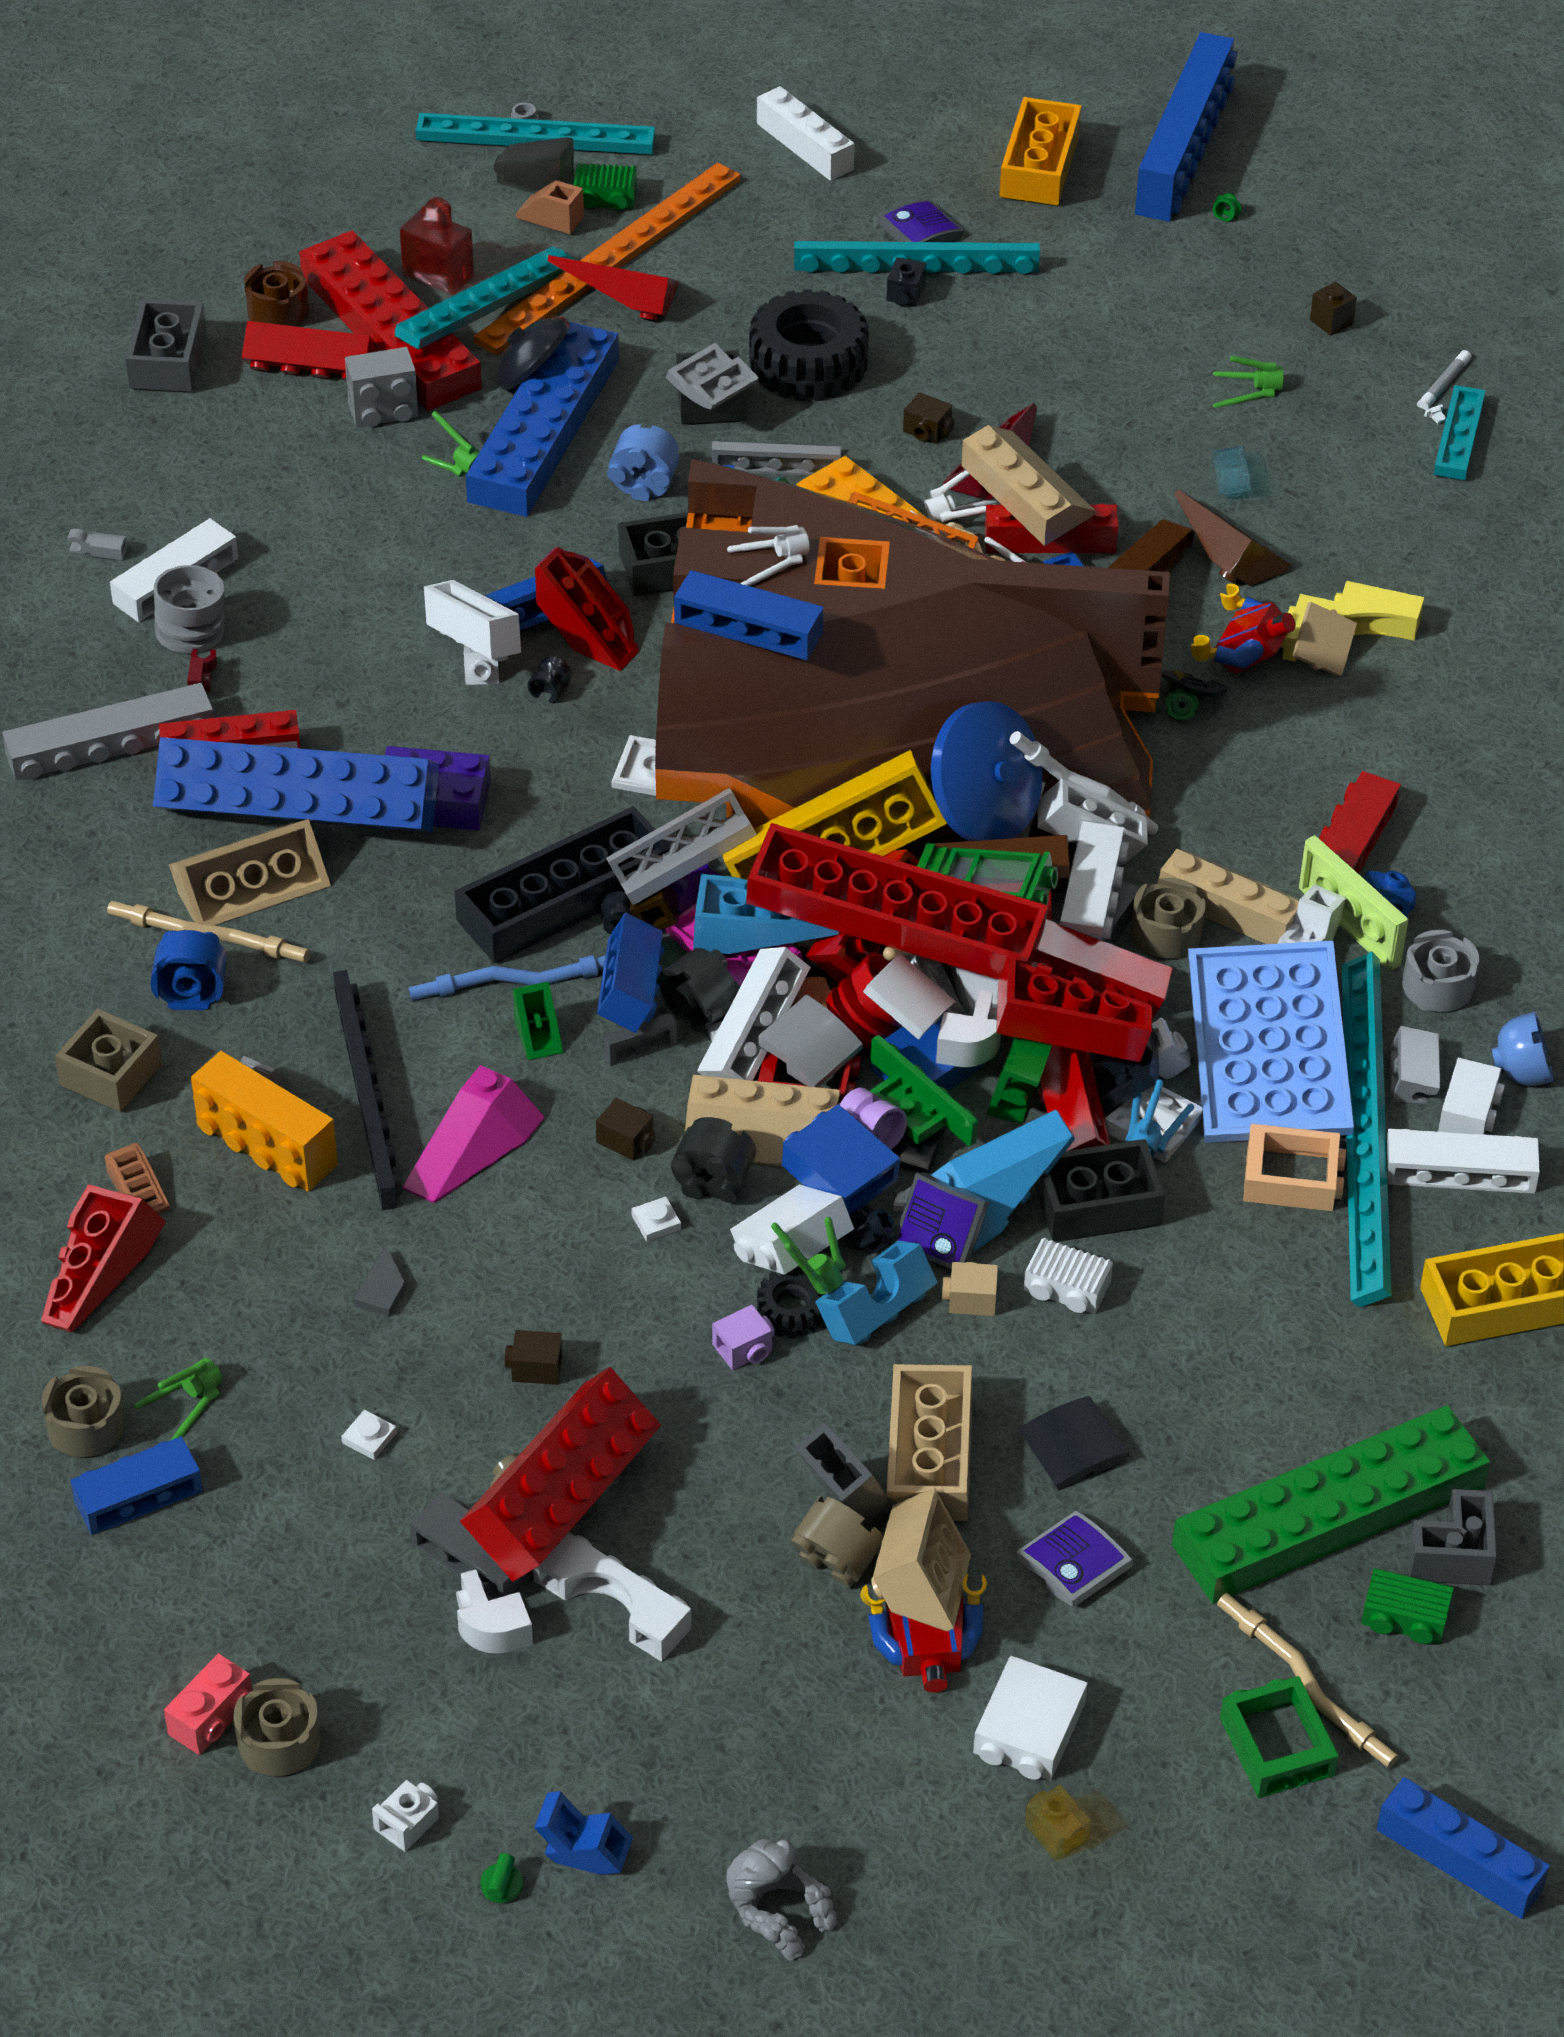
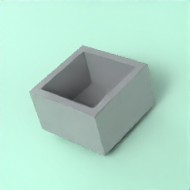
[345,347,418,428]

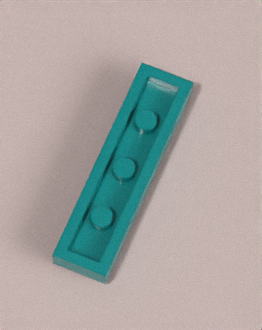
[1433,385,1486,480]

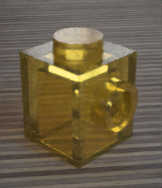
[1025,1784,1091,1861]

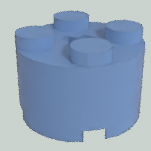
[607,424,680,501]

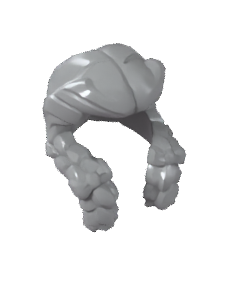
[726,1839,838,1961]

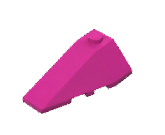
[402,1065,544,1203]

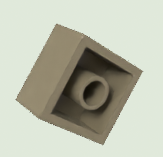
[55,1008,162,1112]

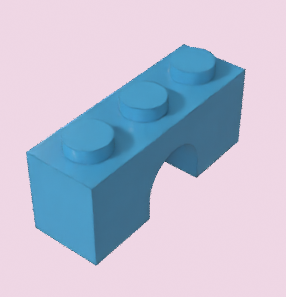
[815,1240,938,1345]

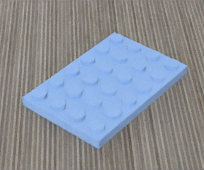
[1188,941,1354,1143]

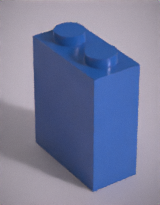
[870,1016,984,1091]
[782,1104,900,1216]

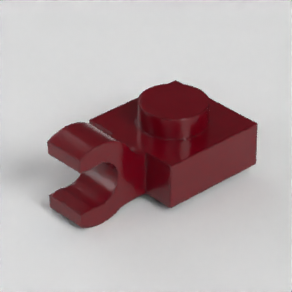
[187,649,217,692]

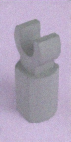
[67,529,127,560]

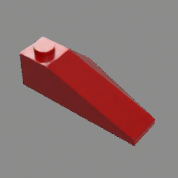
[547,255,679,320]
[41,1184,166,1333]

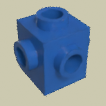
[1364,870,1416,917]

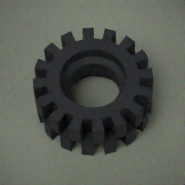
[757,1268,825,1338]

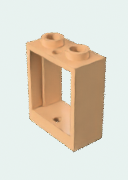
[1243,1124,1346,1211]

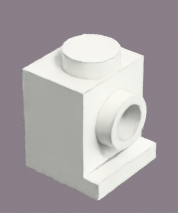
[1152,1018,1191,1079]
[372,1780,439,1852]

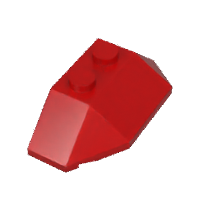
[535,547,639,671]

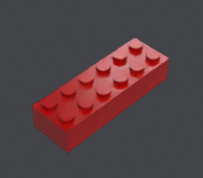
[459,1366,662,1582]

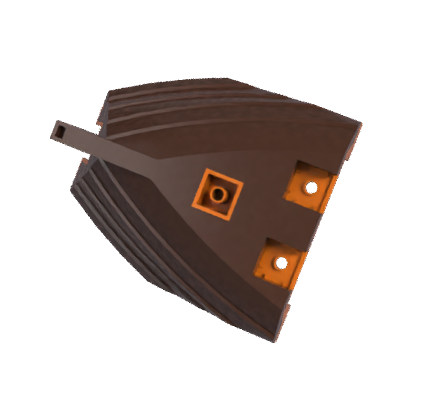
[655,458,1170,860]

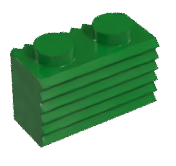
[574,163,637,210]
[1361,1568,1454,1644]

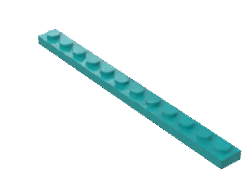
[1342,951,1392,1307]

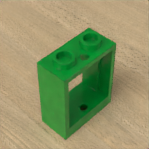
[1220,1676,1339,1799]

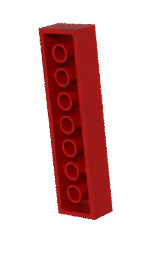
[299,230,482,411]
[746,823,1048,980]

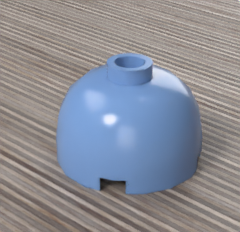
[1492,1012,1554,1086]

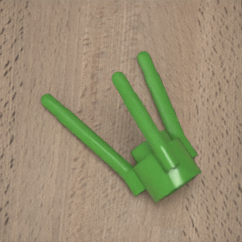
[1213,356,1283,408]
[422,411,480,477]
[771,1217,846,1294]
[134,1358,223,1440]

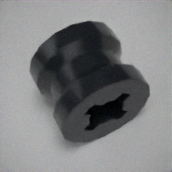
[599,891,633,934]

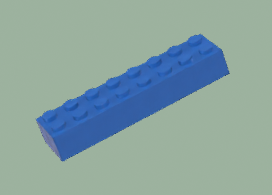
[1135,32,1238,222]
[466,322,619,517]
[153,737,439,833]

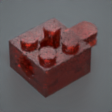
[400,197,474,296]

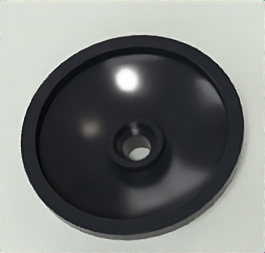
[497,317,570,391]

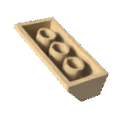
[962,425,1096,546]
[169,819,331,925]
[1159,849,1300,944]
[685,1074,840,1167]
[887,1364,973,1521]
[871,1488,971,1631]

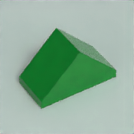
[513,981,563,1060]

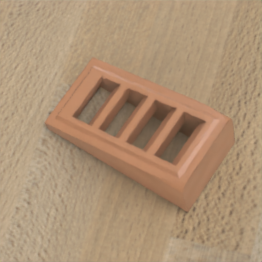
[105,1143,170,1214]

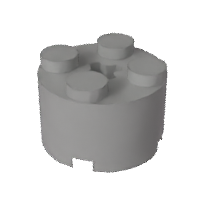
[1402,930,1479,1012]

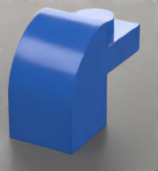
[534,1791,633,1875]

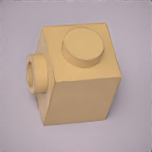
[942,1262,998,1316]

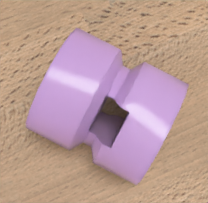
[840,1088,907,1150]

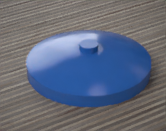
[931,701,1043,841]

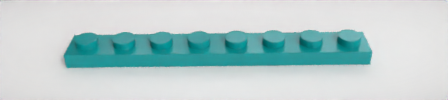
[415,113,655,154]
[794,241,1040,274]
[394,246,576,350]

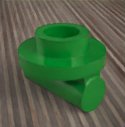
[480,1853,523,1903]

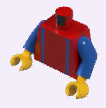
[1191,584,1296,674]
[860,1574,987,1693]

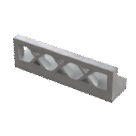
[712,441,842,476]
[606,788,757,905]

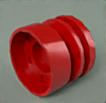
[826,952,902,1050]

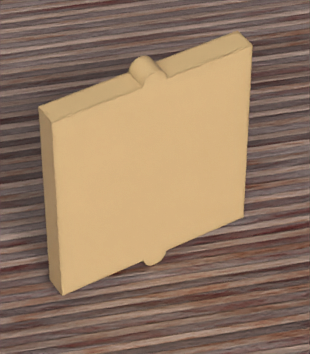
[1292,602,1357,676]

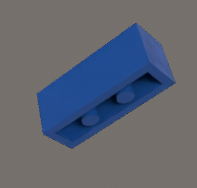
[70,1436,203,1536]

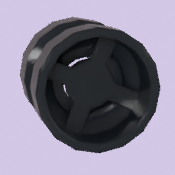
[527,656,572,703]

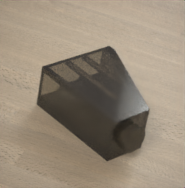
[494,137,575,194]

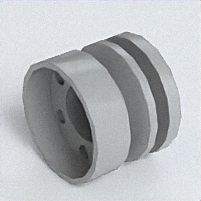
[154,565,225,654]

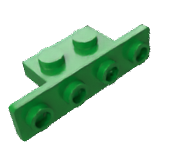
[870,1035,978,1147]

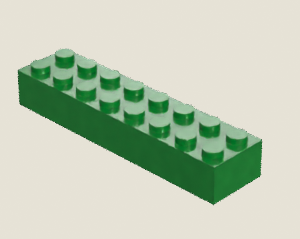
[1172,1405,1490,1604]

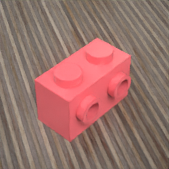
[164,1653,252,1756]

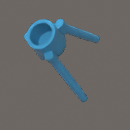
[1125,1079,1194,1157]

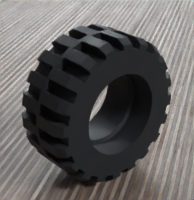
[749,289,869,401]

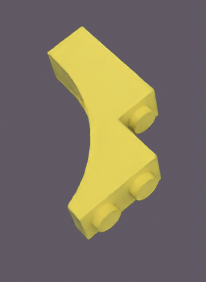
[1280,581,1424,661]

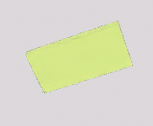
[1299,835,1409,971]

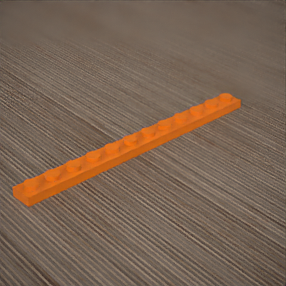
[474,162,740,356]

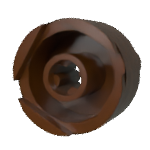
[244,261,309,326]

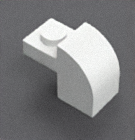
[1278,884,1346,944]
[936,990,1001,1067]
[456,1569,533,1653]

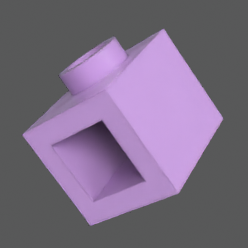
[712,1305,775,1371]

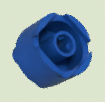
[150,930,227,1010]

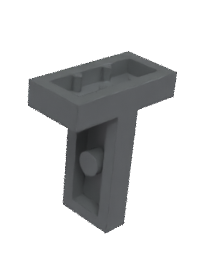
[604,1013,677,1066]

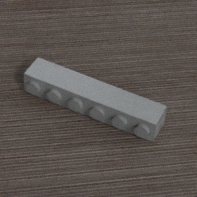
[2,683,214,781]

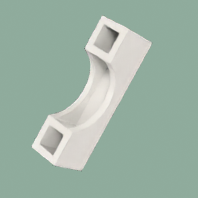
[533,1532,691,1662]

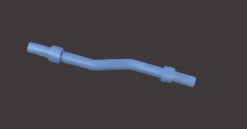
[408,955,606,1001]

